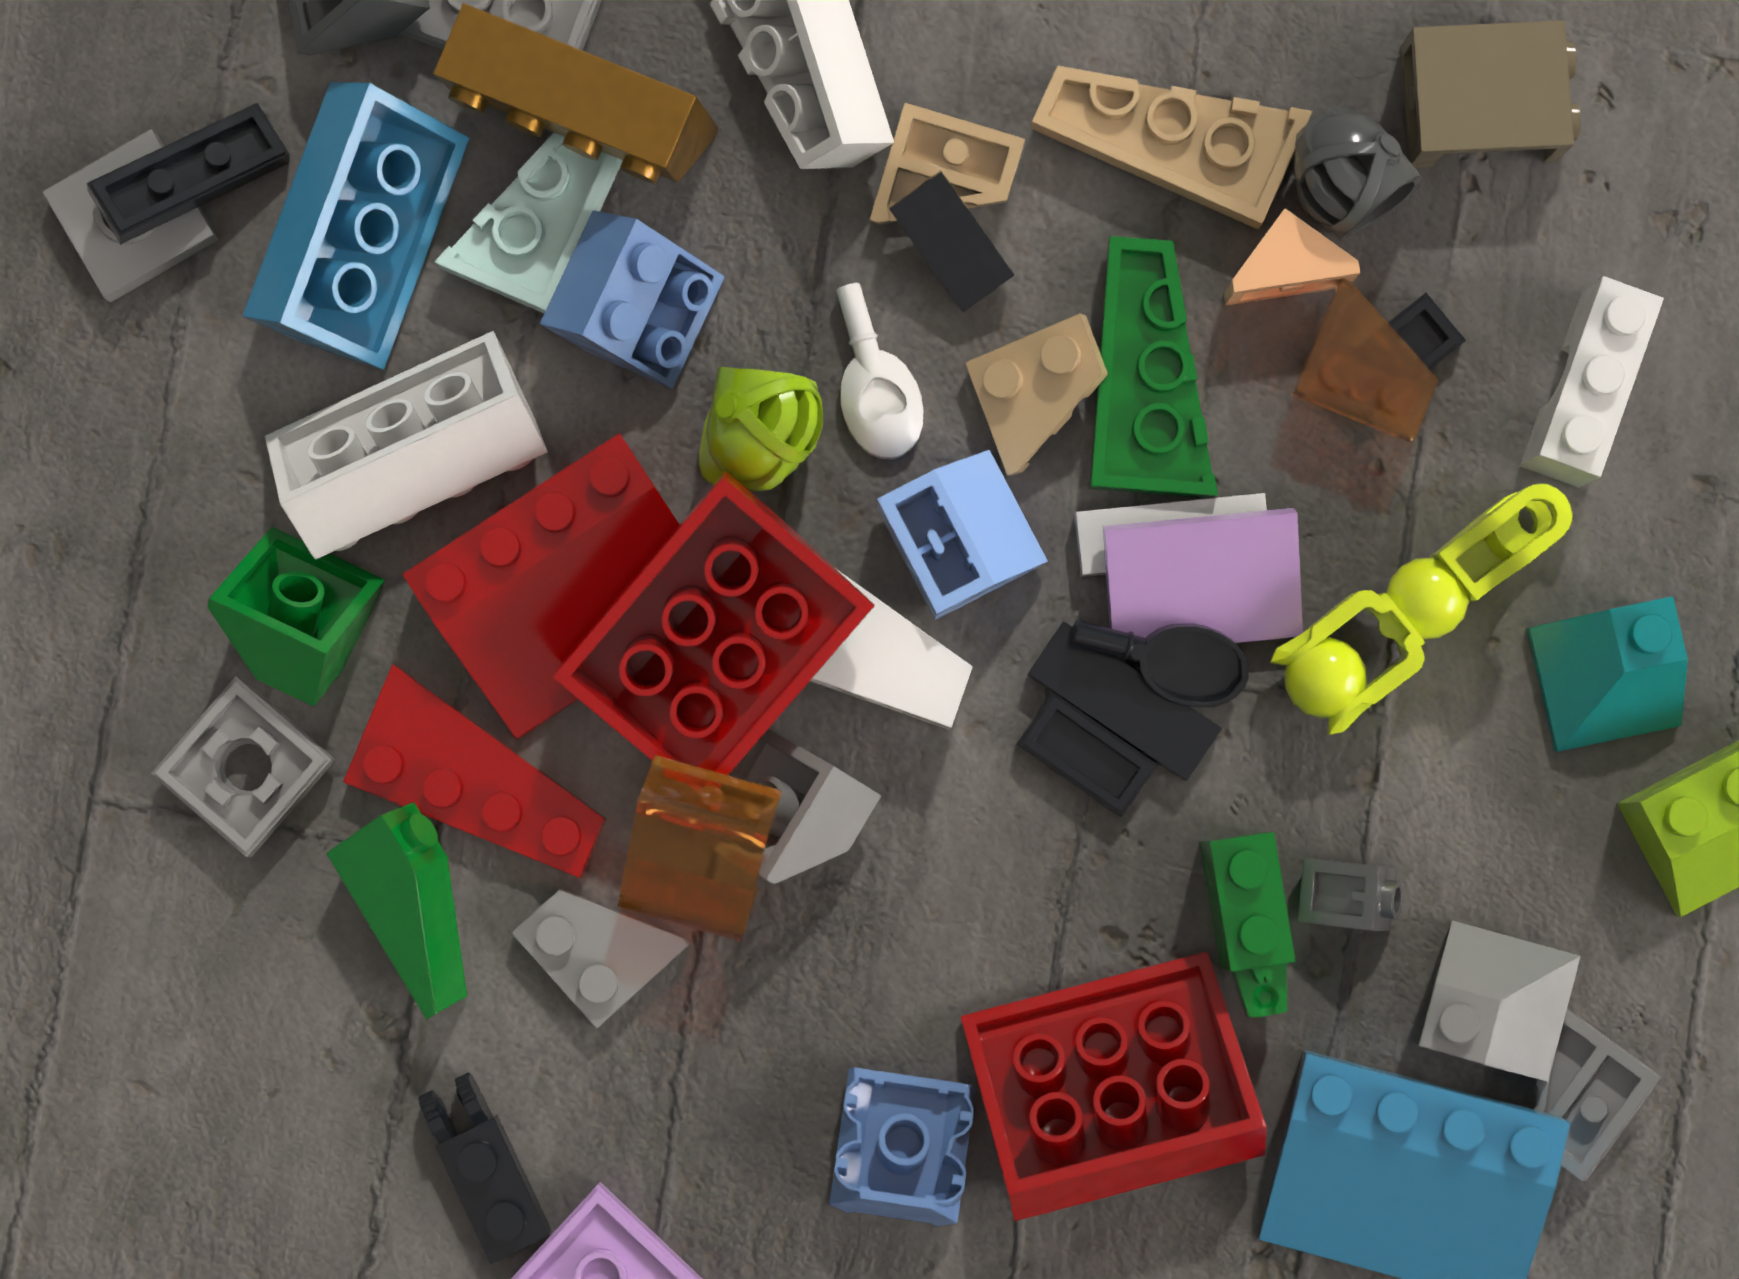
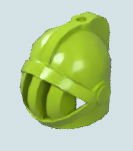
[699,367,823,491]

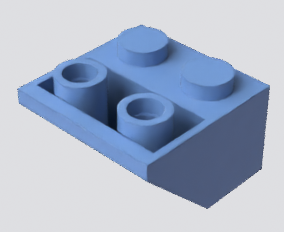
[540,210,725,389]

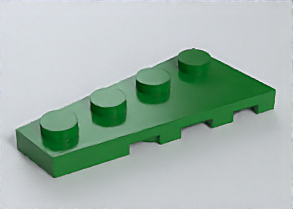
[1089,236,1218,499]

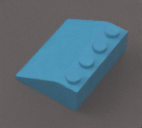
[1259,1050,1571,1279]

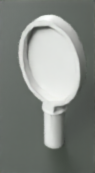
[836,283,923,459]

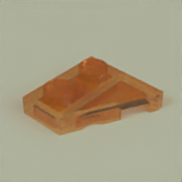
[1292,278,1439,443]

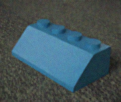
[242,82,470,370]

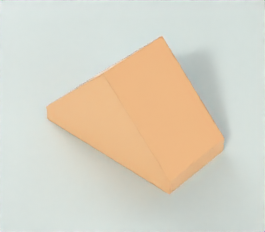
[1223,208,1360,306]

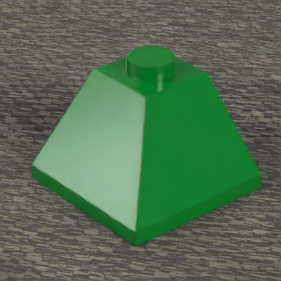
[207,527,385,707]

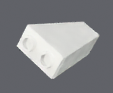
[810,568,973,730]

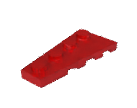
[343,664,606,878]

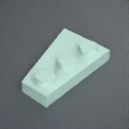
[434,133,623,313]

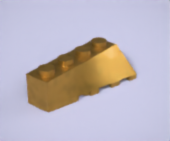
[433,3,719,184]

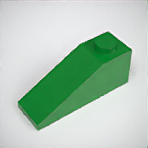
[326,802,467,1020]

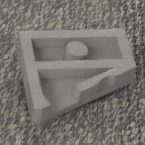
[1534,1009,1662,1182]

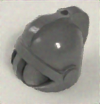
[1294,106,1423,241]

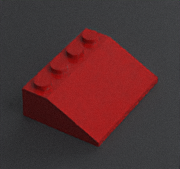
[402,433,680,739]
[552,471,875,803]
[960,951,1267,1222]

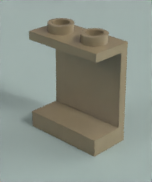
[1400,20,1581,168]

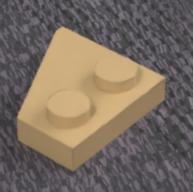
[965,313,1108,476]

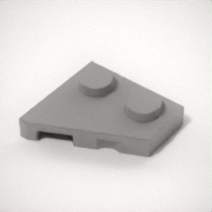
[512,889,690,1029]

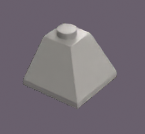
[693,729,881,884]
[1419,921,1581,1082]

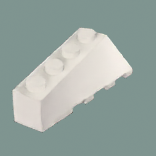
[710,0,894,169]

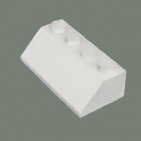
[265,331,548,560]

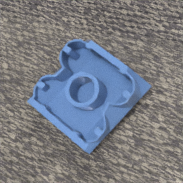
[829,1067,976,1226]

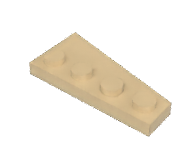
[1030,66,1313,230]

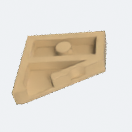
[870,103,1025,225]

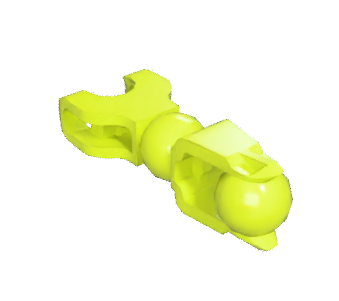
[1270,484,1572,735]

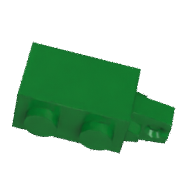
[1199,832,1296,1017]

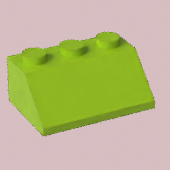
[1617,740,1739,917]

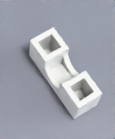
[1520,276,1664,488]

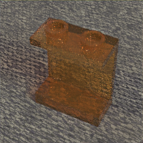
[618,755,782,942]

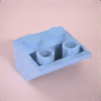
[877,450,1048,620]

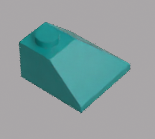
[1526,596,1688,752]

